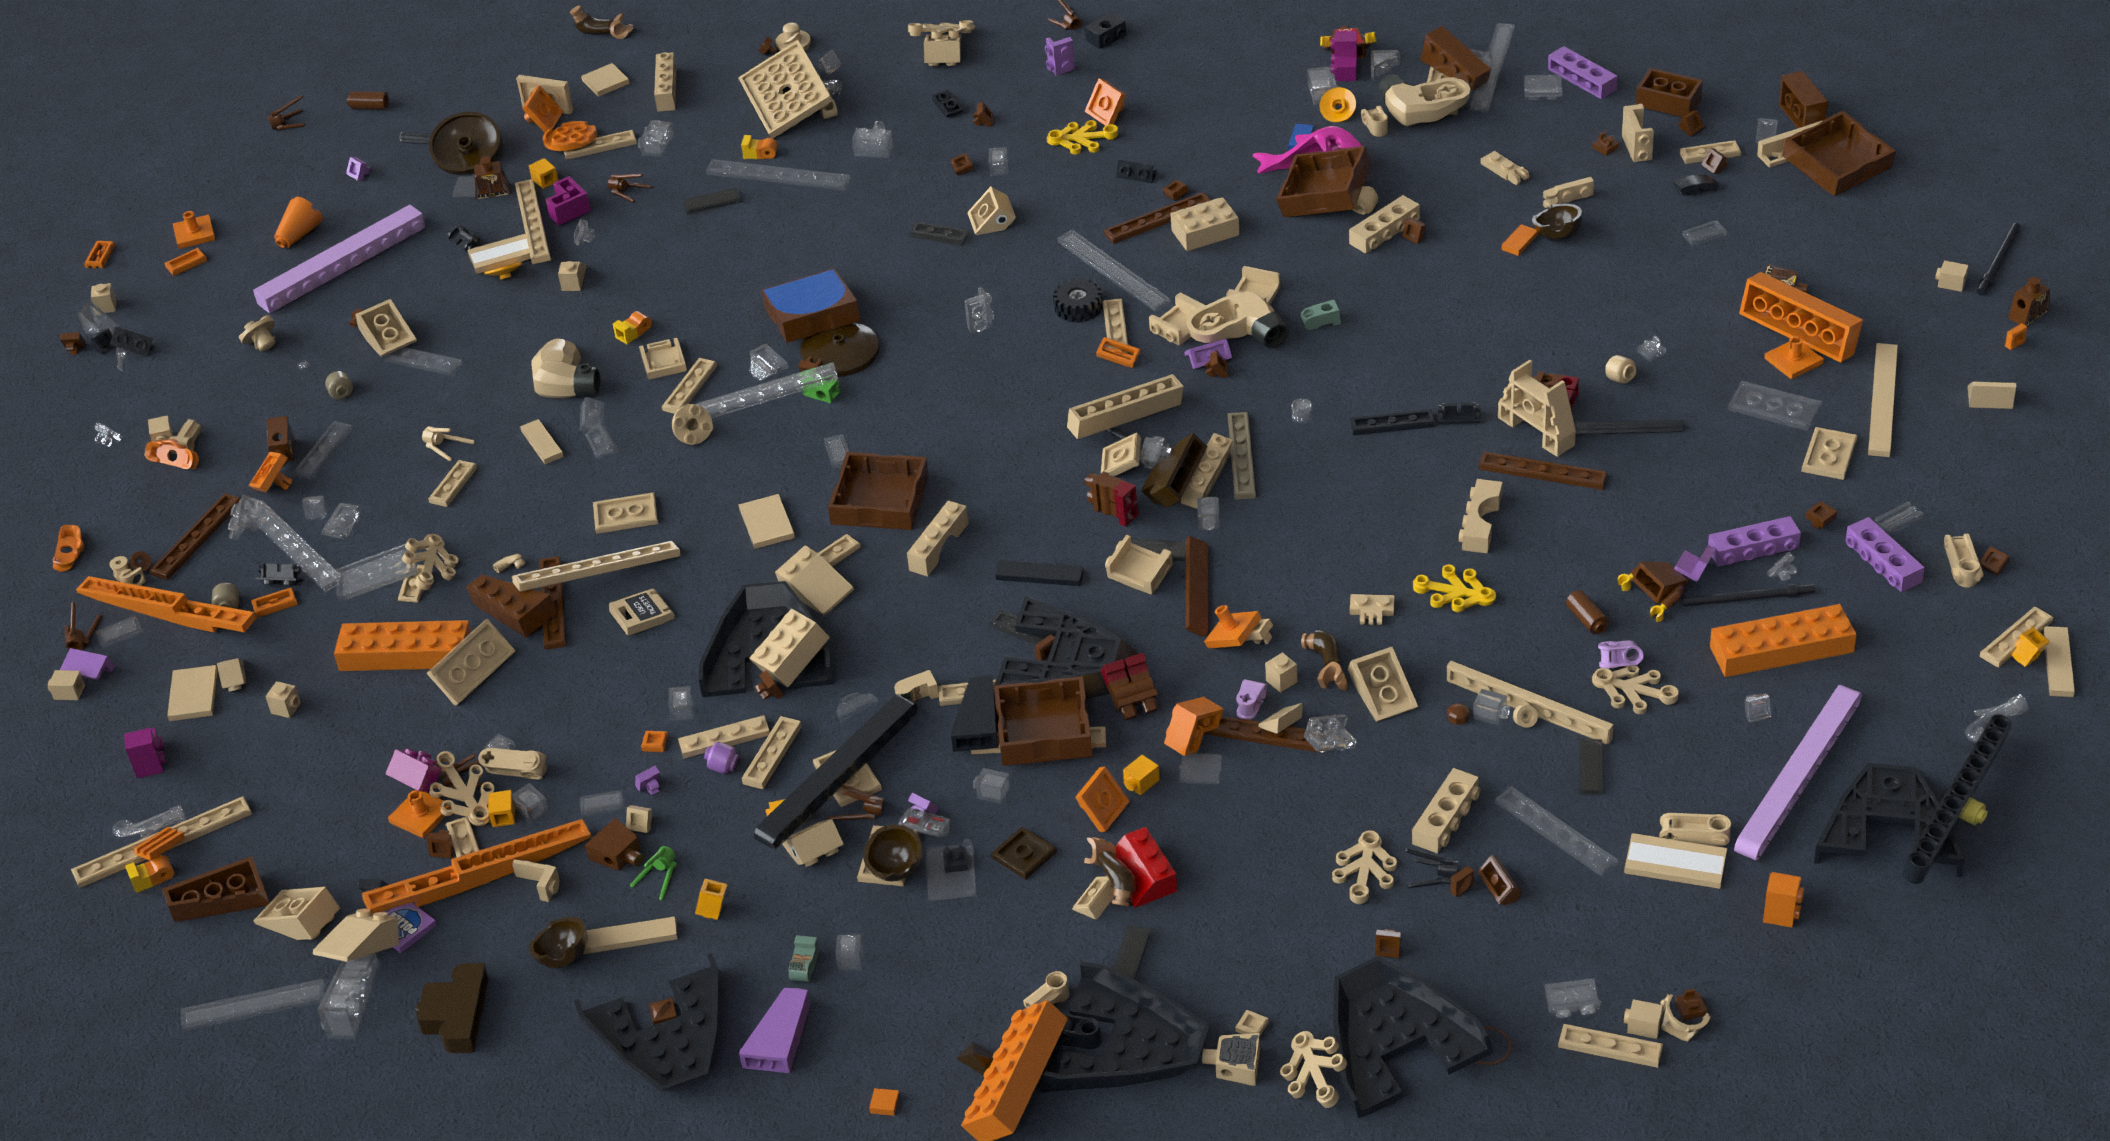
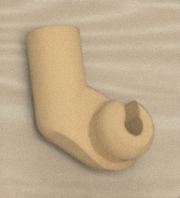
[493,554,525,573]

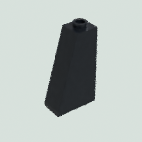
[951,675,998,752]

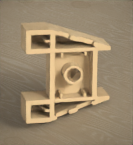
[1498,360,1576,457]

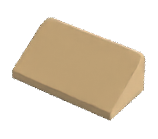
[1258,703,1303,734]
[1072,876,1115,920]

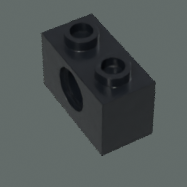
[1085,13,1126,49]

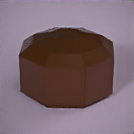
[1447,703,1469,725]

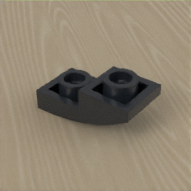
[932,90,963,117]
[1672,175,1718,195]

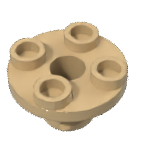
[776,23,811,51]
[239,315,276,351]
[672,404,713,445]

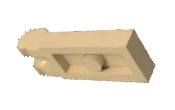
[1481,151,1529,185]
[1543,177,1594,208]

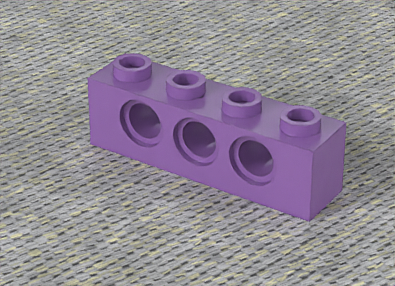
[1548,46,1617,99]
[1708,516,1801,566]
[1846,517,1925,592]

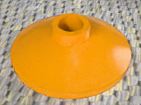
[1319,87,1356,122]
[484,262,522,279]

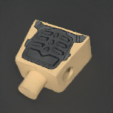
[1202,1033,1260,1086]

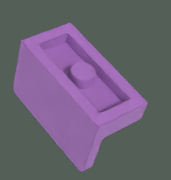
[1184,339,1232,369]
[1674,545,1716,582]
[60,648,116,680]

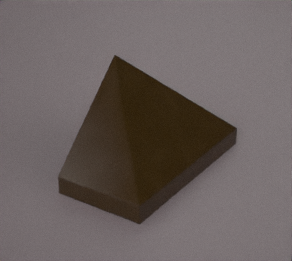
[957,1042,993,1075]

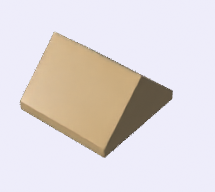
[1968,382,2016,409]

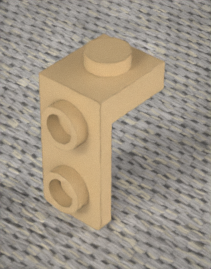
[512,859,560,902]

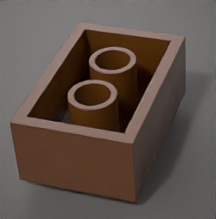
[1636,68,1703,117]
[1779,71,1828,129]

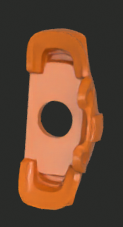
[145,439,199,469]
[53,525,84,572]

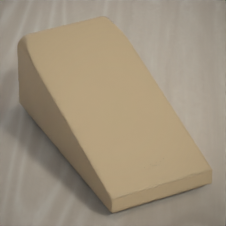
[398,564,432,603]

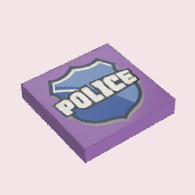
[387,903,437,953]

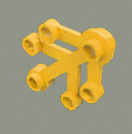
[1047,120,1118,154]
[1413,565,1496,612]

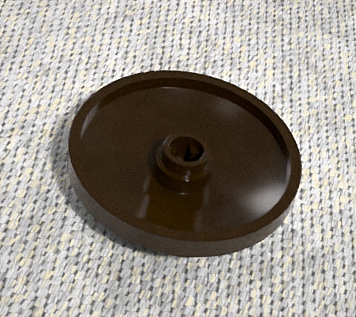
[429,112,502,175]
[800,323,879,377]

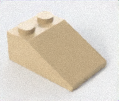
[924,34,961,66]
[355,299,417,357]
[775,546,854,616]
[1348,647,1418,722]
[254,887,340,940]
[313,909,399,962]

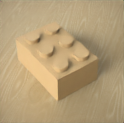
[1171,197,1239,251]
[750,609,830,687]

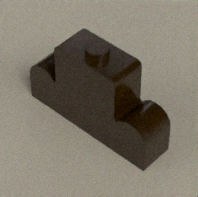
[1141,433,1208,508]
[416,963,489,1053]

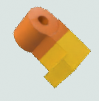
[741,135,778,159]
[613,311,652,344]
[125,855,174,893]

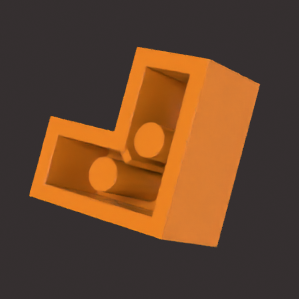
[1164,697,1224,756]
[1763,872,1805,928]

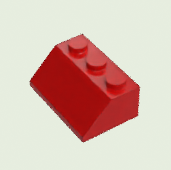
[1115,827,1177,908]

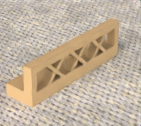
[1757,121,1822,168]

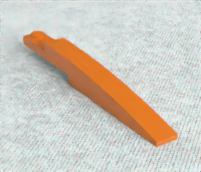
[76,576,257,632]
[362,819,591,914]

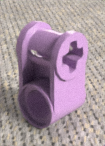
[1598,640,1643,668]
[1236,679,1267,720]

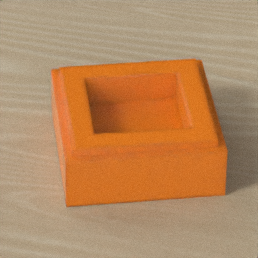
[2005,323,2027,350]
[641,731,668,752]
[869,1088,900,1116]

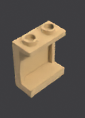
[1622,104,1654,162]
[1226,266,1280,304]
[1149,292,1205,346]
[1105,535,1173,595]

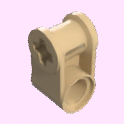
[1361,106,1388,137]

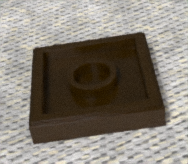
[991,827,1057,880]

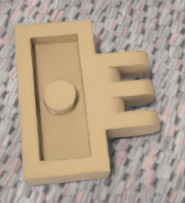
[1350,594,1394,625]

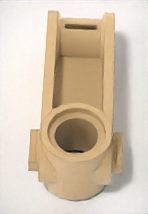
[1944,533,1983,588]
[478,748,547,780]
[1659,813,1731,847]

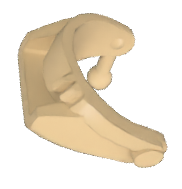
[1661,994,1710,1042]

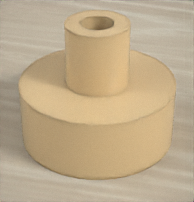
[1513,704,1538,728]

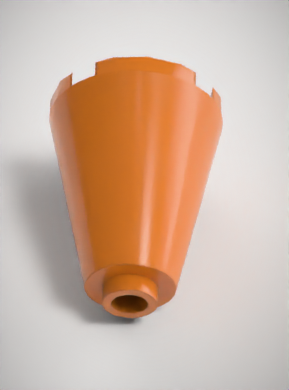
[274,197,323,248]

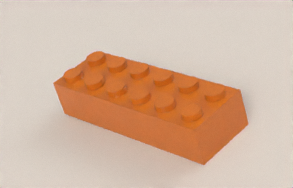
[1739,272,1863,363]
[1710,604,1856,677]
[334,620,471,671]
[961,1000,1068,1141]

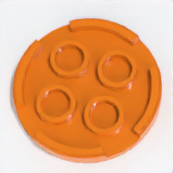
[543,121,597,151]

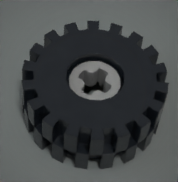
[1053,278,1103,323]

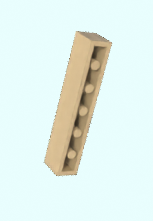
[1067,374,1184,439]

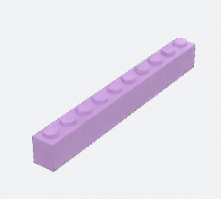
[253,205,426,314]

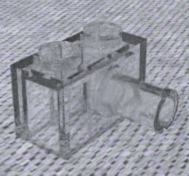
[852,121,894,158]

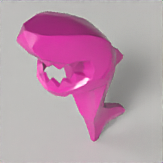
[1253,126,1362,174]

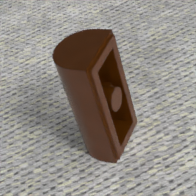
[1477,855,1521,905]

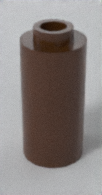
[347,91,389,109]
[1566,590,1609,634]

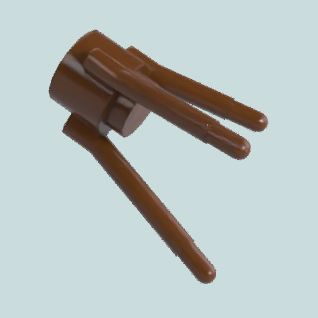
[1048,0,1081,30]
[267,95,305,131]
[608,173,652,203]
[65,602,102,650]
[440,754,492,790]
[828,785,884,820]

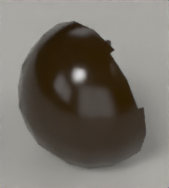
[1532,204,1582,241]
[863,824,923,882]
[529,917,588,969]

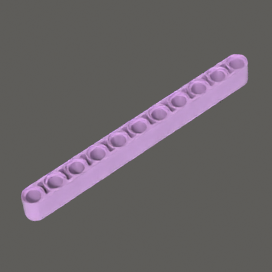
[1734,685,1862,861]

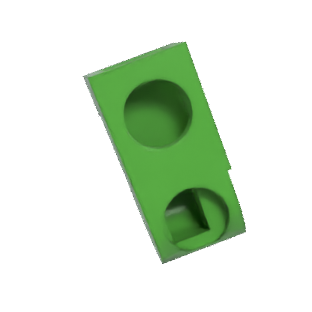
[801,374,841,403]

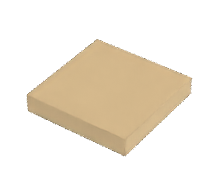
[581,63,630,97]
[1101,433,1141,476]

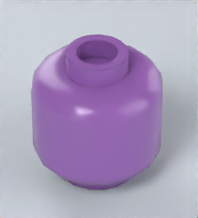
[704,742,739,774]

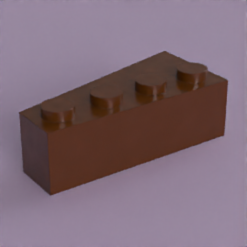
[1420,26,1491,91]
[466,574,557,638]
[162,856,269,922]

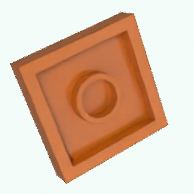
[1085,78,1126,126]
[522,85,563,133]
[173,211,215,249]
[1765,336,1824,379]
[249,452,292,492]
[1204,605,1262,648]
[1075,766,1130,832]
[388,790,452,839]

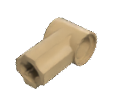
[169,420,202,454]
[1023,971,1070,1008]

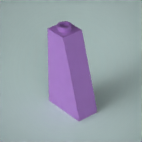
[739,988,810,1073]

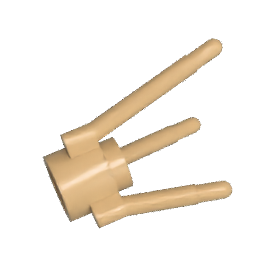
[422,426,475,461]

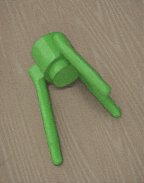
[630,846,677,901]

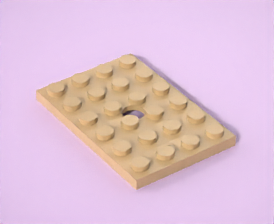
[738,40,833,138]

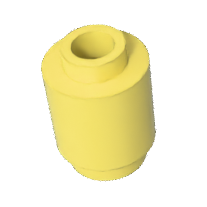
[1960,798,1988,826]

